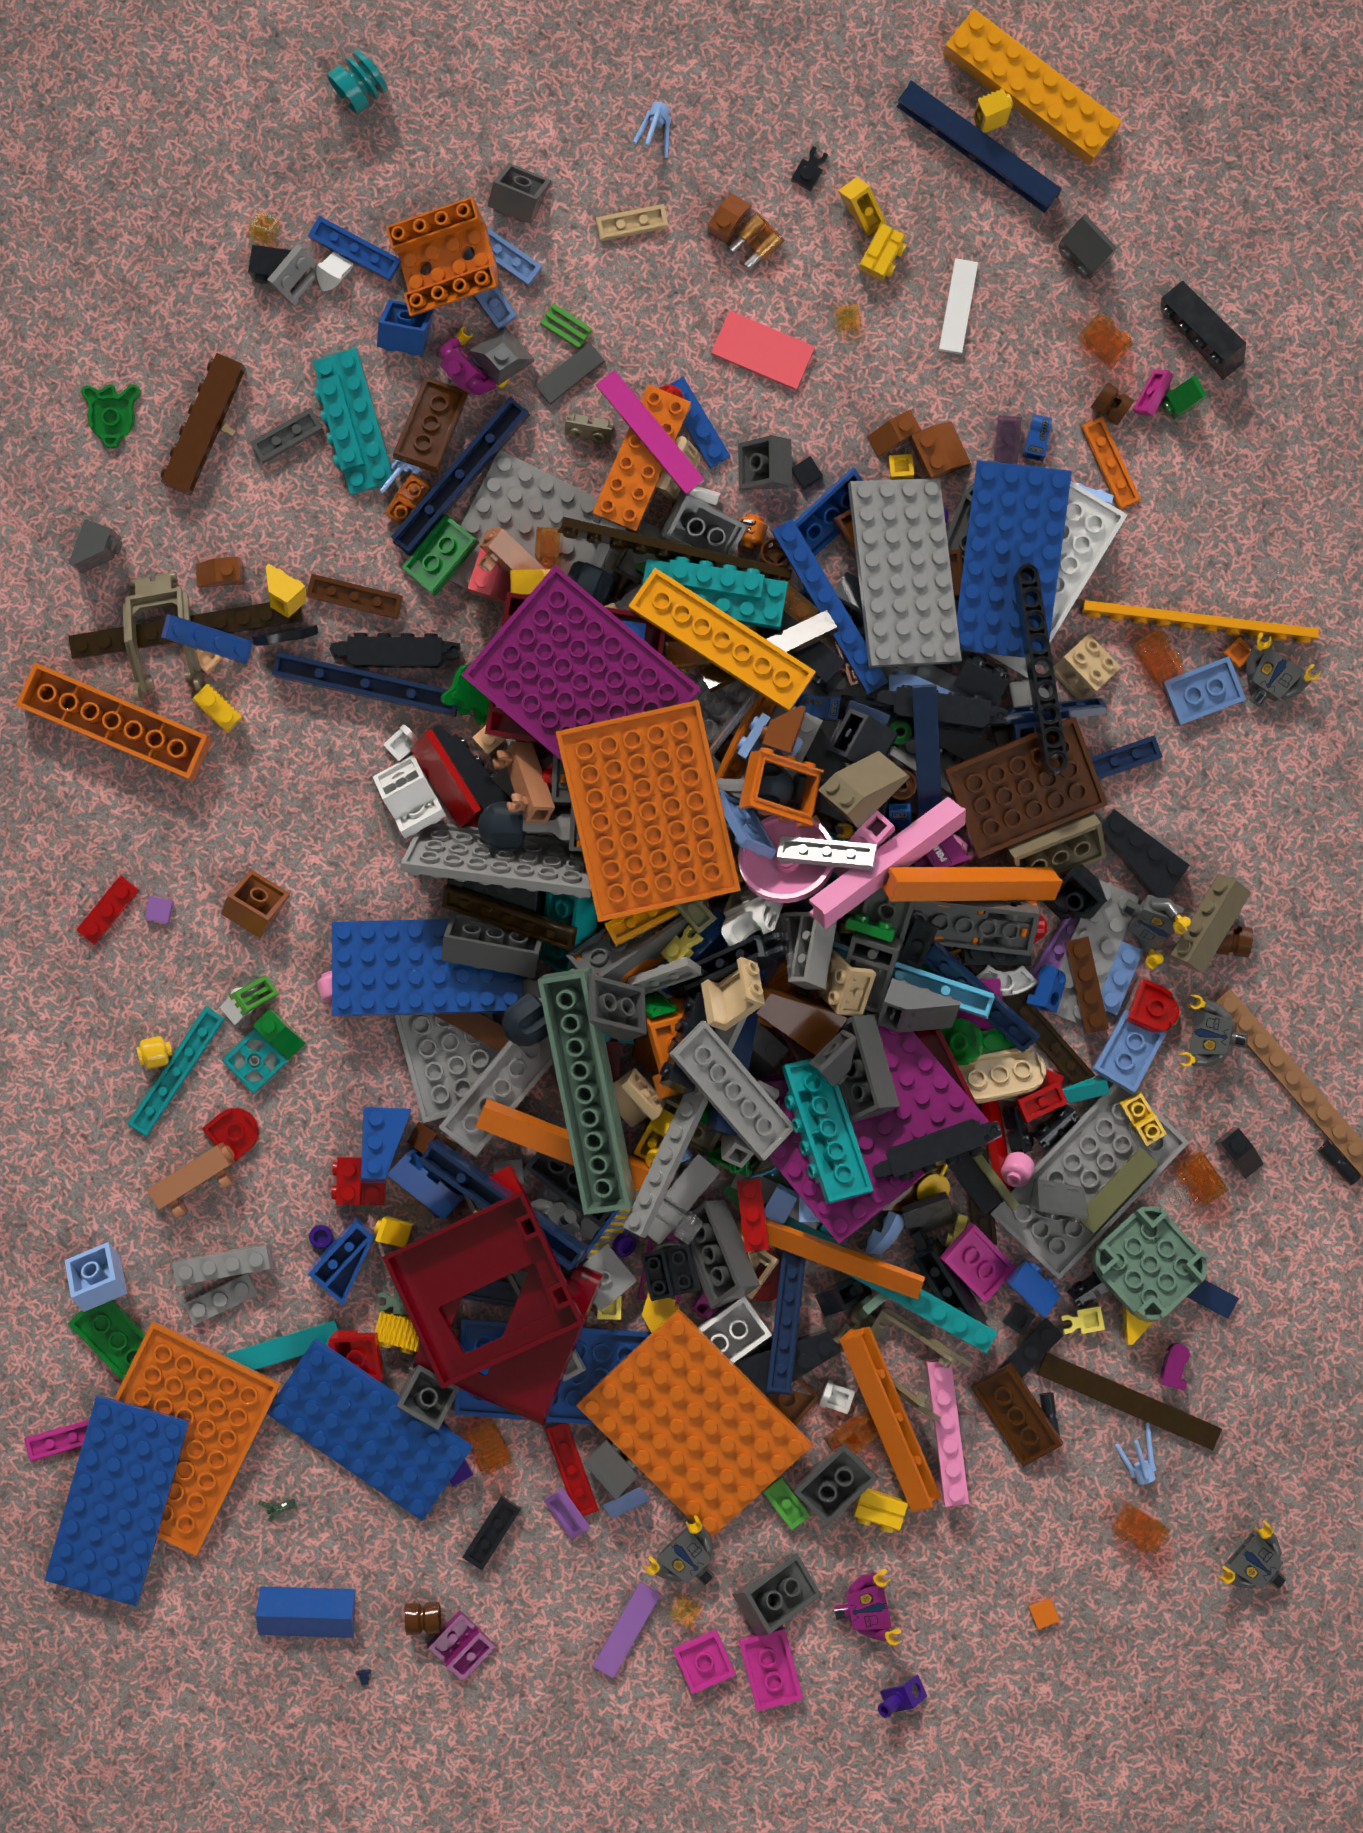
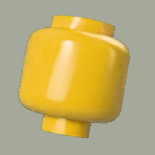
[136,1036,173,1069]

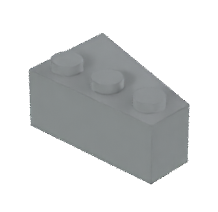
[783,912,837,990]

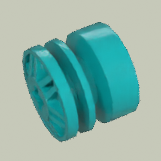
[326,49,388,115]

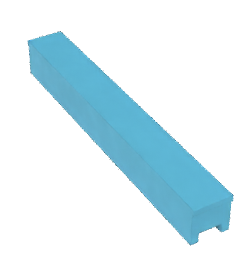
[832,942,995,1019]

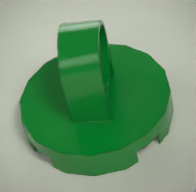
[941,1019,984,1066]

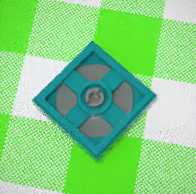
[222,1028,289,1094]

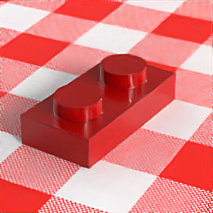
[1015,1081,1068,1122]

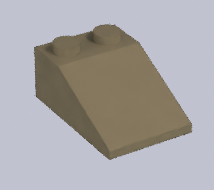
[818,751,910,829]

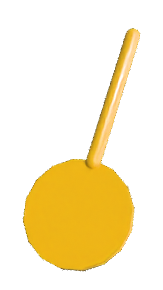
[916,1163,950,1200]

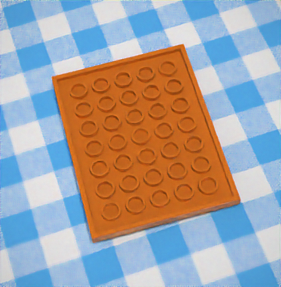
[556,700,741,922]
[576,1308,813,1538]
[68,1321,281,1556]

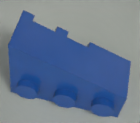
[360,1107,411,1183]
[387,1148,465,1220]
[308,1216,374,1305]

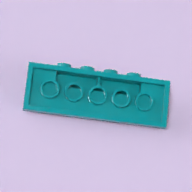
[312,347,396,495]
[642,557,788,630]
[782,1058,874,1204]

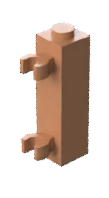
[477,528,545,595]
[492,741,555,823]
[147,1143,235,1218]

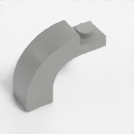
[721,1080,779,1168]

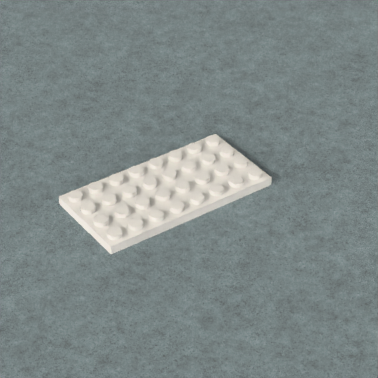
[986,467,1127,678]

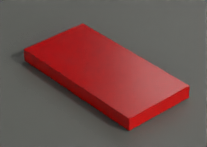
[410,729,481,829]

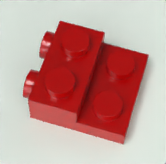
[331,1156,386,1206]
[328,1330,384,1381]

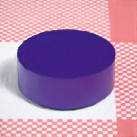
[309,1225,334,1249]
[612,1232,637,1257]

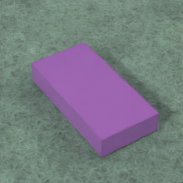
[544,1488,590,1539]

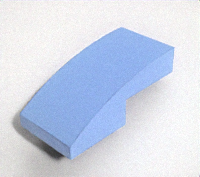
[865,1211,905,1255]

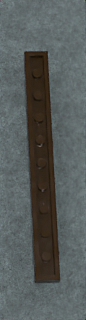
[557,517,792,582]
[68,602,304,660]

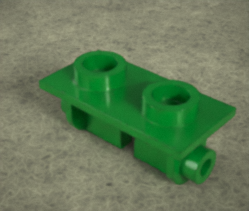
[707,1141,749,1176]

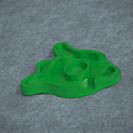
[81,384,141,449]
[441,660,490,725]

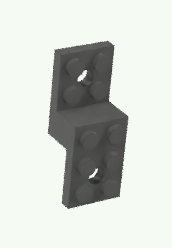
[845,887,916,1014]

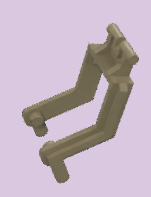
[123,572,203,701]
[834,1301,974,1422]

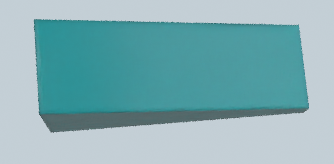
[1062,1075,1111,1103]

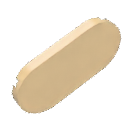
[958,1048,1046,1104]

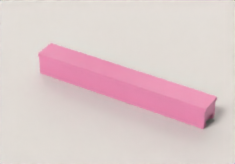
[809,797,966,929]

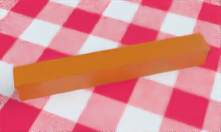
[881,867,1063,902]
[475,1099,650,1191]
[839,1326,941,1513]

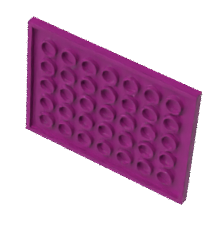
[462,565,702,761]
[768,1026,989,1245]

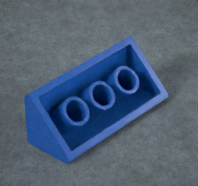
[794,467,863,556]
[255,1586,356,1638]

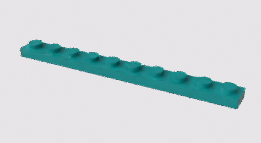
[783,1216,998,1353]

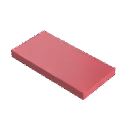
[711,310,815,391]

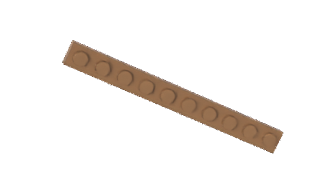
[1214,989,1363,1178]

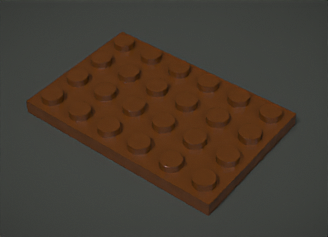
[943,717,1108,859]

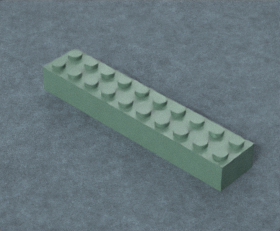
[538,967,636,1215]

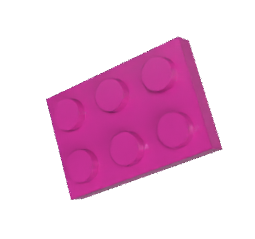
[939,1222,1016,1304]
[739,1627,803,1711]

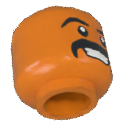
[739,514,768,550]

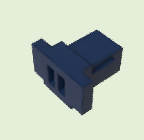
[356,1669,371,1685]

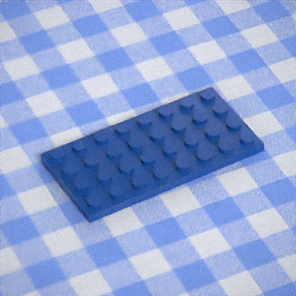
[957,460,1072,658]
[332,919,523,1017]
[454,1318,651,1425]
[267,1338,473,1521]
[44,1395,190,1606]

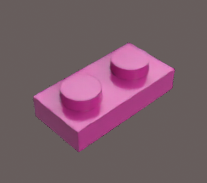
[1132,370,1174,416]

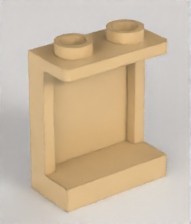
[701,957,765,1031]

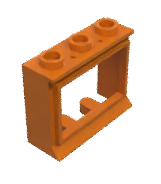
[738,748,824,828]

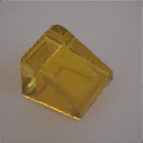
[248,211,280,245]

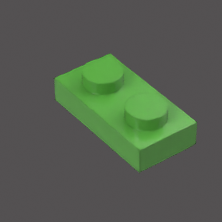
[763,1476,811,1530]

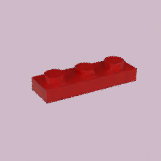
[76,875,140,945]
[737,1178,770,1253]

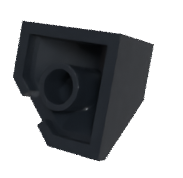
[1043,864,1107,919]

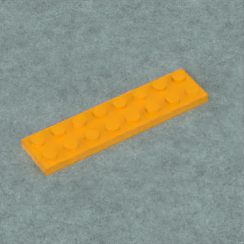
[628,568,816,712]

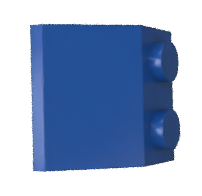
[377,300,434,356]
[1005,1260,1061,1318]

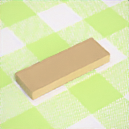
[596,204,669,242]

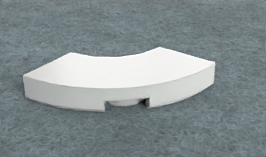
[976,965,1038,996]

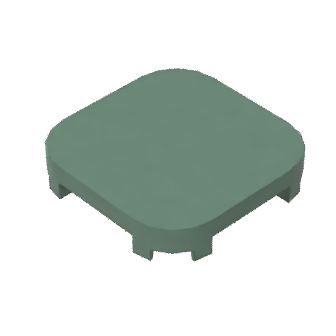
[1092,1206,1208,1322]

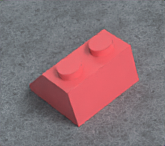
[468,548,511,604]

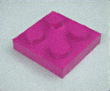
[673,1629,736,1694]

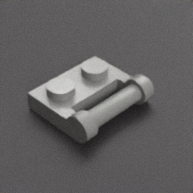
[267,244,318,307]

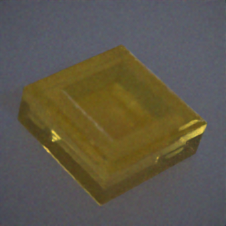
[835,304,862,332]
[669,1594,702,1627]

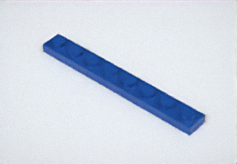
[771,519,888,695]

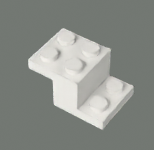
[373,755,446,839]

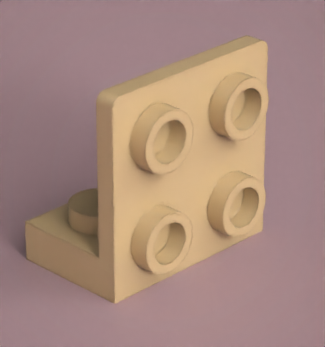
[1053,634,1120,700]
[817,951,876,1016]
[614,1068,666,1127]

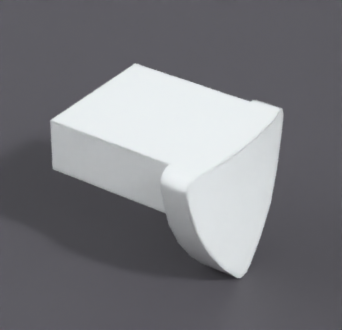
[316,251,353,291]
[689,486,721,505]
[383,724,419,762]
[219,987,259,1025]
[819,1379,855,1414]

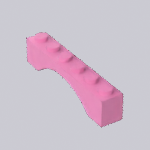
[925,1358,969,1507]

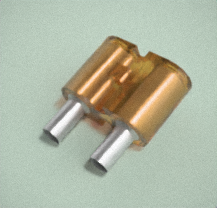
[729,212,785,269]

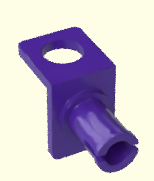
[878,1675,927,1718]

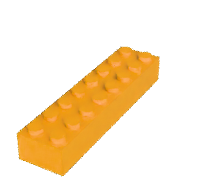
[943,9,1122,166]

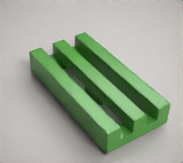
[540,303,592,349]
[229,975,279,1016]

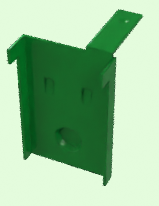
[645,991,677,1018]

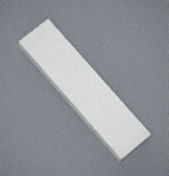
[938,258,978,355]

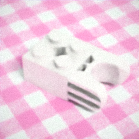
[721,884,783,947]

